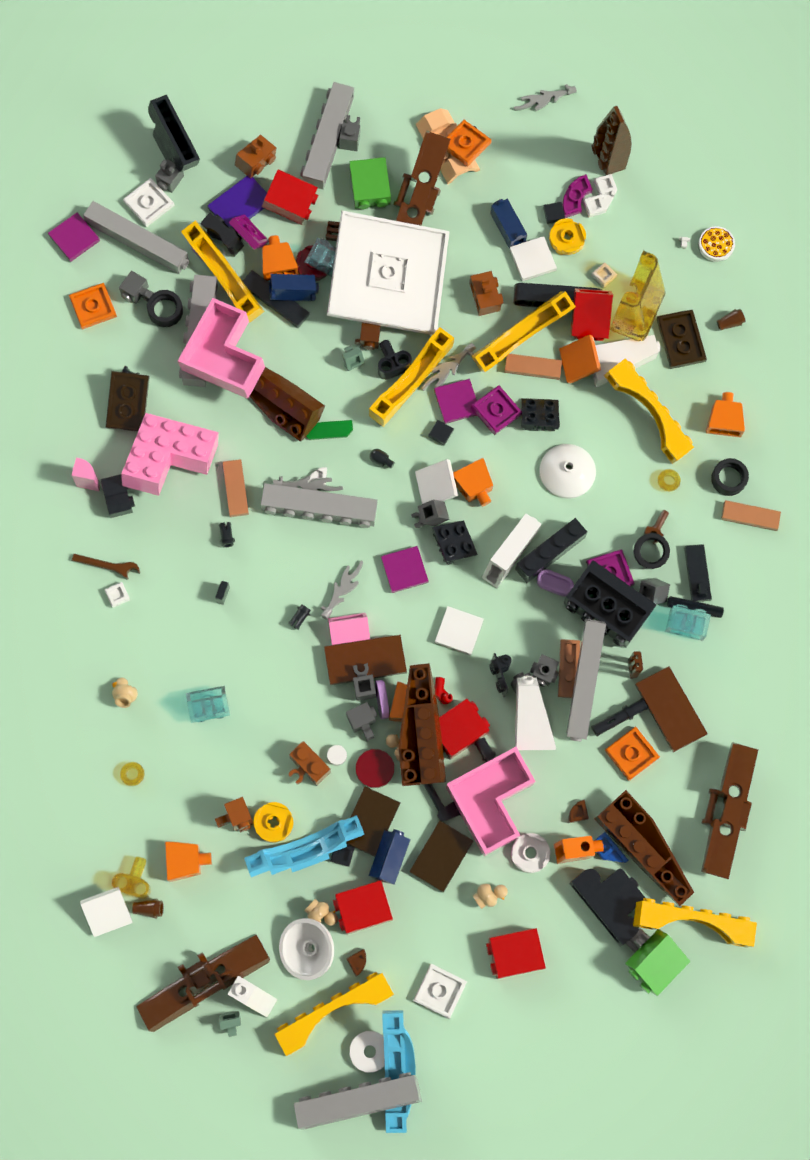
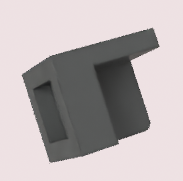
[639,578,670,604]

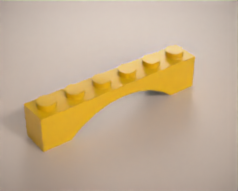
[181,220,265,322]
[471,291,576,372]
[369,327,454,427]
[604,358,694,464]
[633,898,757,948]
[275,972,394,1056]

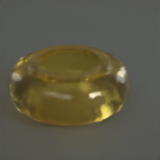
[657,469,681,492]
[120,762,145,786]

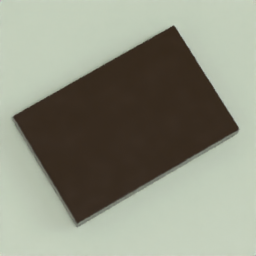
[657,309,707,369]
[106,371,150,431]
[346,786,401,857]
[409,821,474,893]

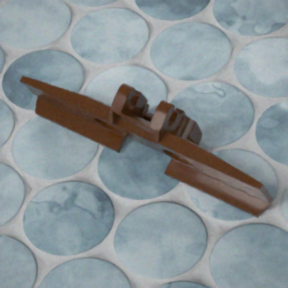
[393,131,451,226]
[701,742,759,879]
[136,935,270,1032]

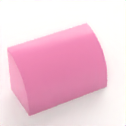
[71,457,100,491]
[328,613,370,645]

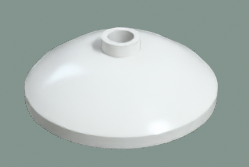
[539,444,596,499]
[279,918,334,980]

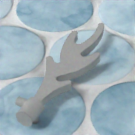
[514,84,577,111]
[422,343,476,391]
[273,476,343,491]
[321,560,363,619]

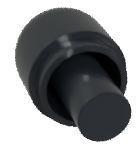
[370,449,395,468]

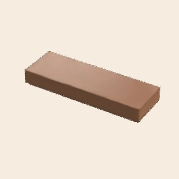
[504,354,562,380]
[223,459,249,517]
[721,500,781,531]
[558,639,580,698]

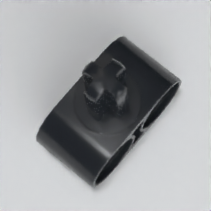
[378,340,412,380]

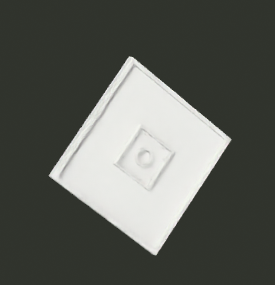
[327,211,449,335]

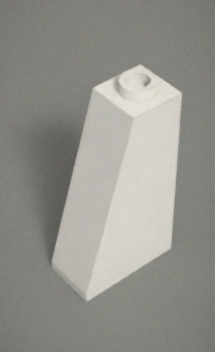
[592,335,660,387]
[482,514,541,588]
[515,676,556,750]
[228,976,277,1017]

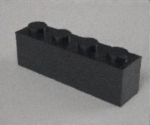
[515,518,587,583]

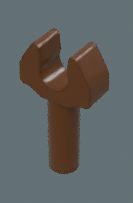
[644,510,669,544]

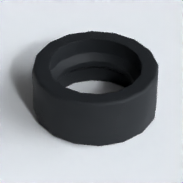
[147,290,183,327]
[711,458,749,496]
[633,533,670,569]

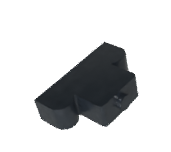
[148,94,200,172]
[569,868,645,946]

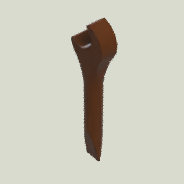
[71,554,140,580]

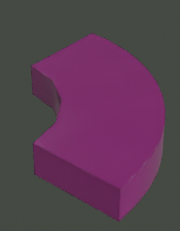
[562,174,593,218]

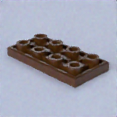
[324,634,407,685]
[635,666,708,753]

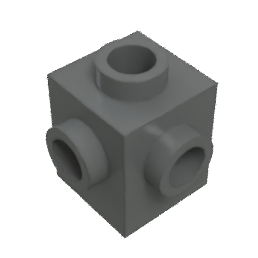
[530,654,559,687]

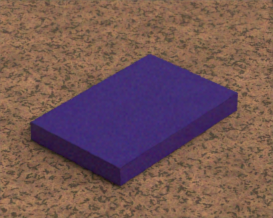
[207,176,267,227]

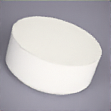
[327,745,347,766]

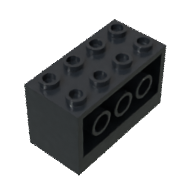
[564,560,656,648]

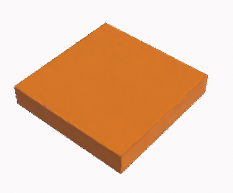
[446,120,491,167]
[69,283,117,329]
[559,335,601,384]
[605,726,660,781]

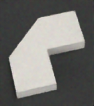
[583,174,617,218]

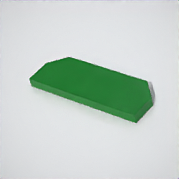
[306,420,353,440]

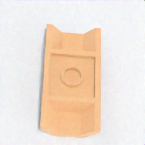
[416,108,480,184]

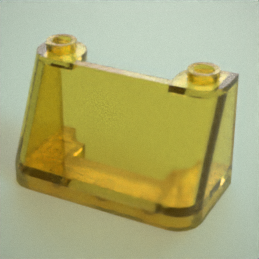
[610,250,666,341]

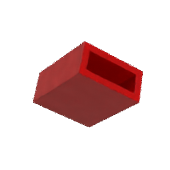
[262,169,319,225]
[570,288,613,341]
[439,699,490,760]
[332,880,393,935]
[486,928,546,979]

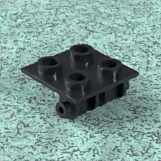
[521,398,560,431]
[432,521,478,565]
[489,653,512,698]

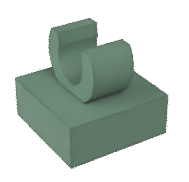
[342,345,365,371]
[219,1011,241,1037]

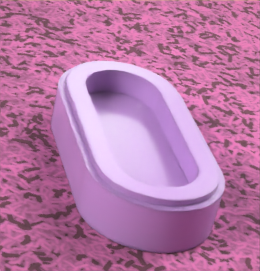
[537,569,574,597]
[375,680,389,719]

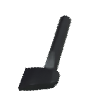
[423,784,461,822]

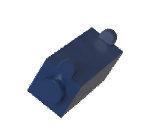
[490,198,527,249]
[269,274,319,301]
[368,829,411,885]

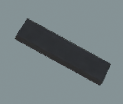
[243,270,310,328]

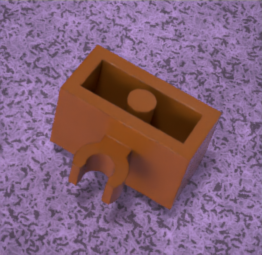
[235,134,277,179]
[469,271,504,316]
[288,741,331,786]
[215,797,254,833]

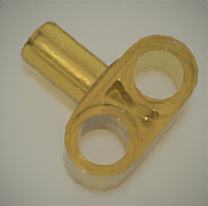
[112,857,151,899]

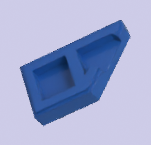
[594,832,629,863]

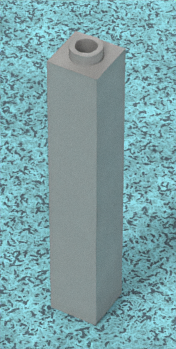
[83,201,189,274]
[566,619,606,742]

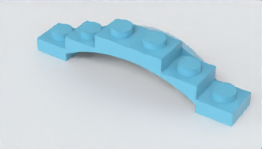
[244,816,364,877]
[382,1010,416,1133]

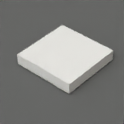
[123,178,175,227]
[510,236,557,281]
[415,459,458,504]
[435,606,484,655]
[80,887,133,937]
[413,964,467,1019]

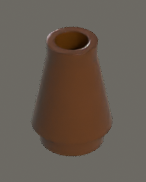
[717,309,746,331]
[132,898,164,919]

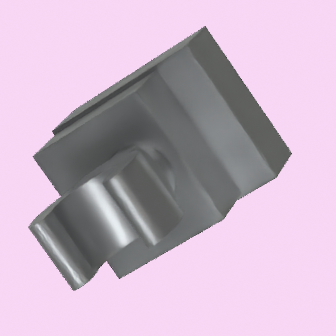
[625,928,650,953]

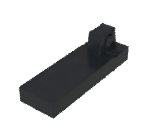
[684,544,712,602]

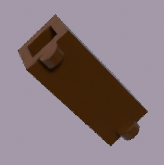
[355,322,381,350]

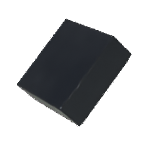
[543,202,565,224]
[428,420,454,446]
[215,581,230,605]
[330,845,355,867]

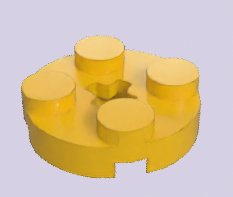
[549,218,586,255]
[254,802,294,843]

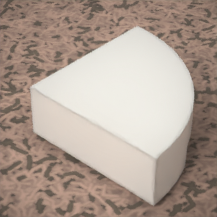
[308,467,327,485]

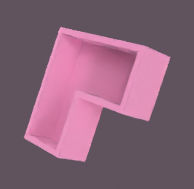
[178,298,265,399]
[121,413,219,496]
[446,747,535,856]

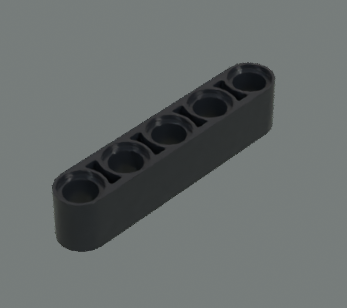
[513,283,602,310]

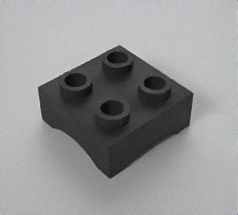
[200,213,244,257]

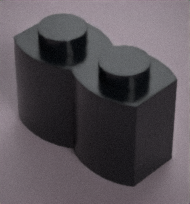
[100,474,135,518]

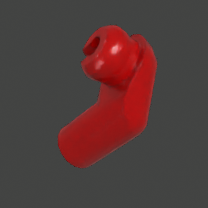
[434,677,453,704]

